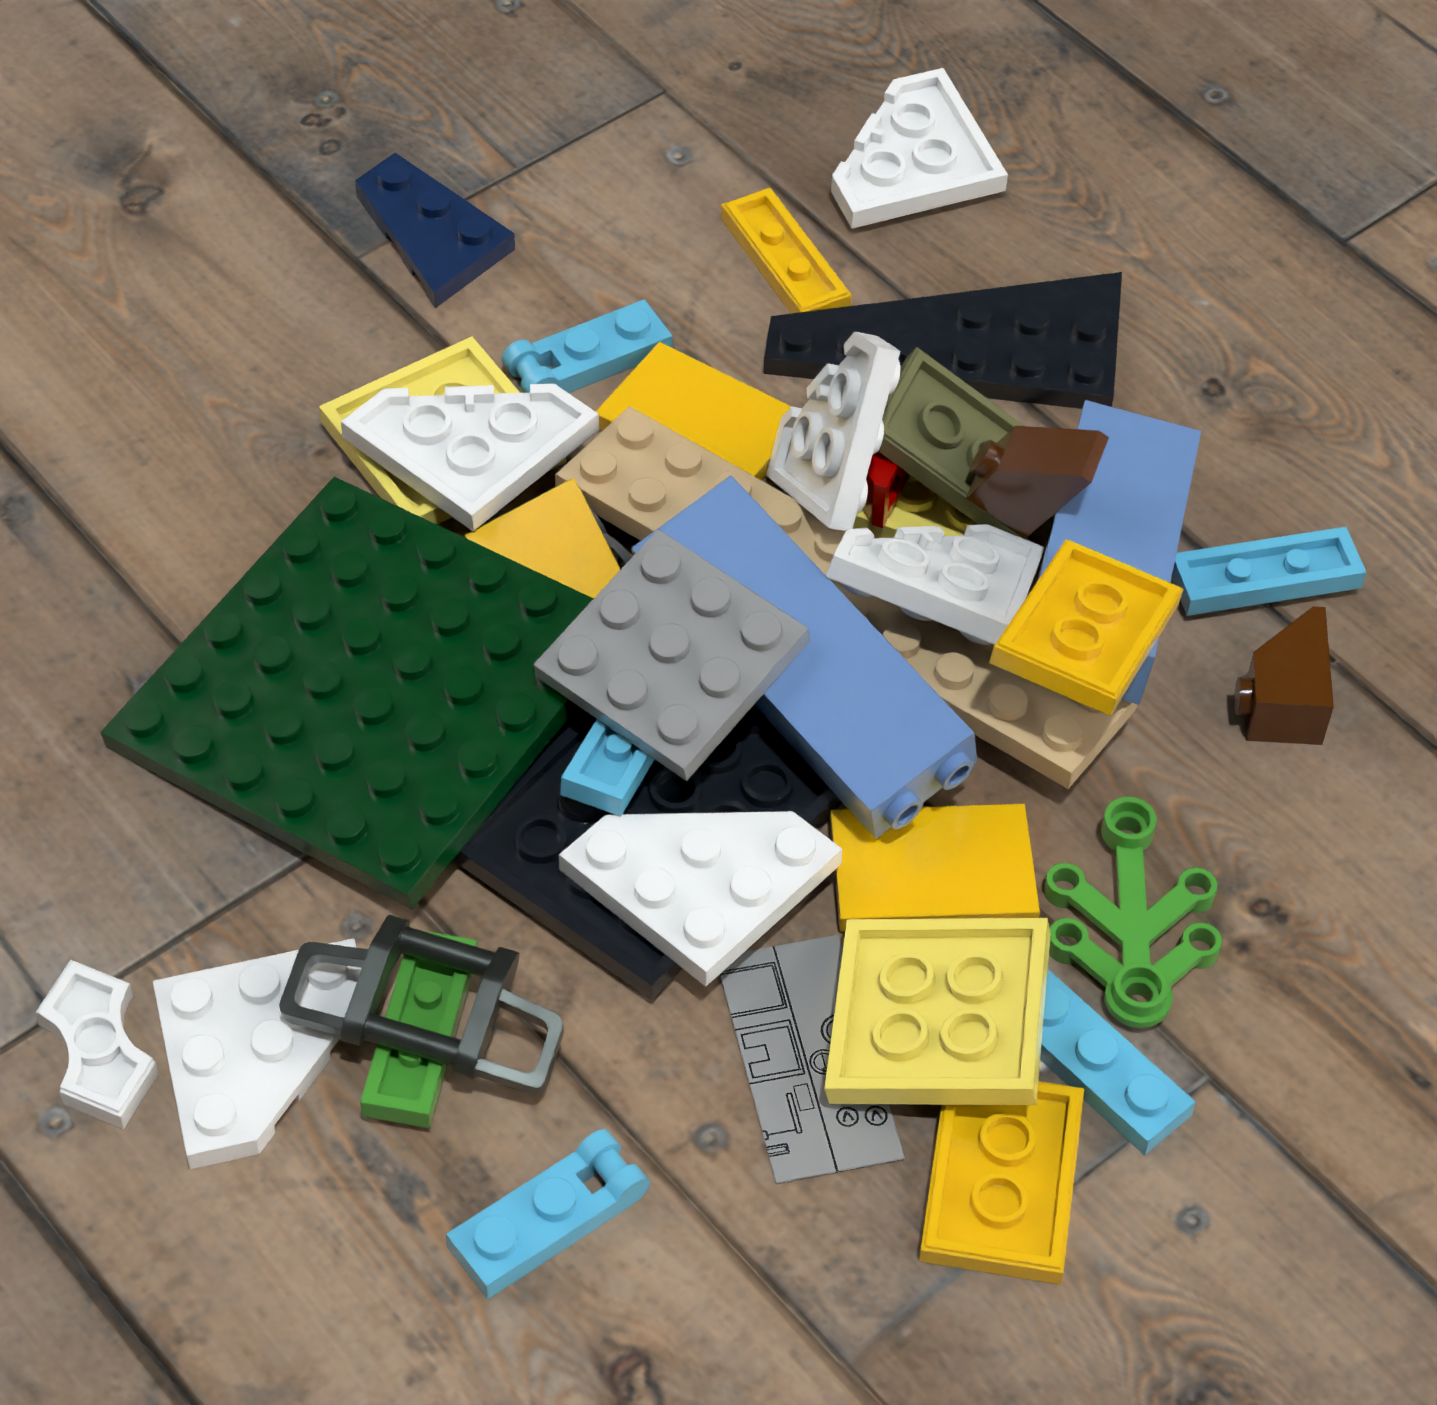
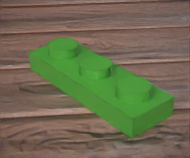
[360,930,478,1128]

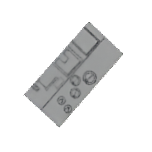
[720,935,905,1184]

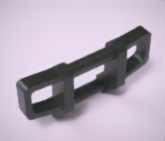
[279,914,564,1095]

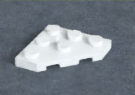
[831,68,1008,229]
[766,332,900,531]
[341,384,599,531]
[826,524,1045,645]
[559,811,843,987]
[153,938,362,1169]

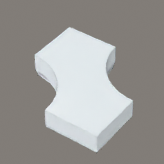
[35,960,158,1129]

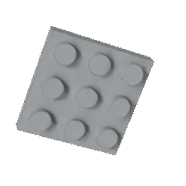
[533,529,810,781]

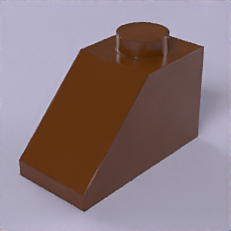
[966,426,1109,538]
[1234,606,1334,745]

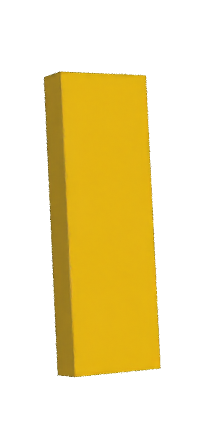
[721,188,852,314]

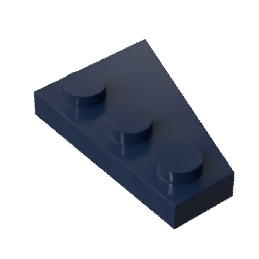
[355,153,515,308]

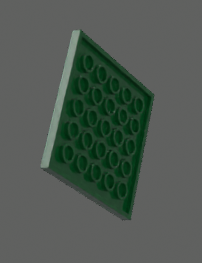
[100,476,594,910]

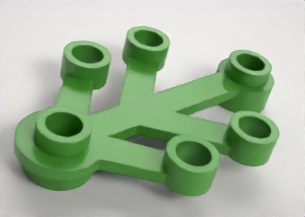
[1044,797,1222,1028]

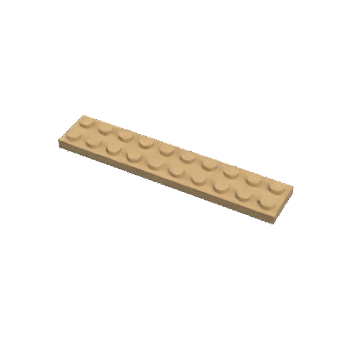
[555,406,1137,789]

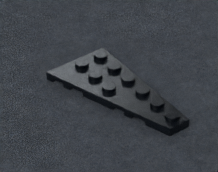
[763,272,1122,409]

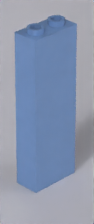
[1037,400,1201,705]
[631,475,977,839]

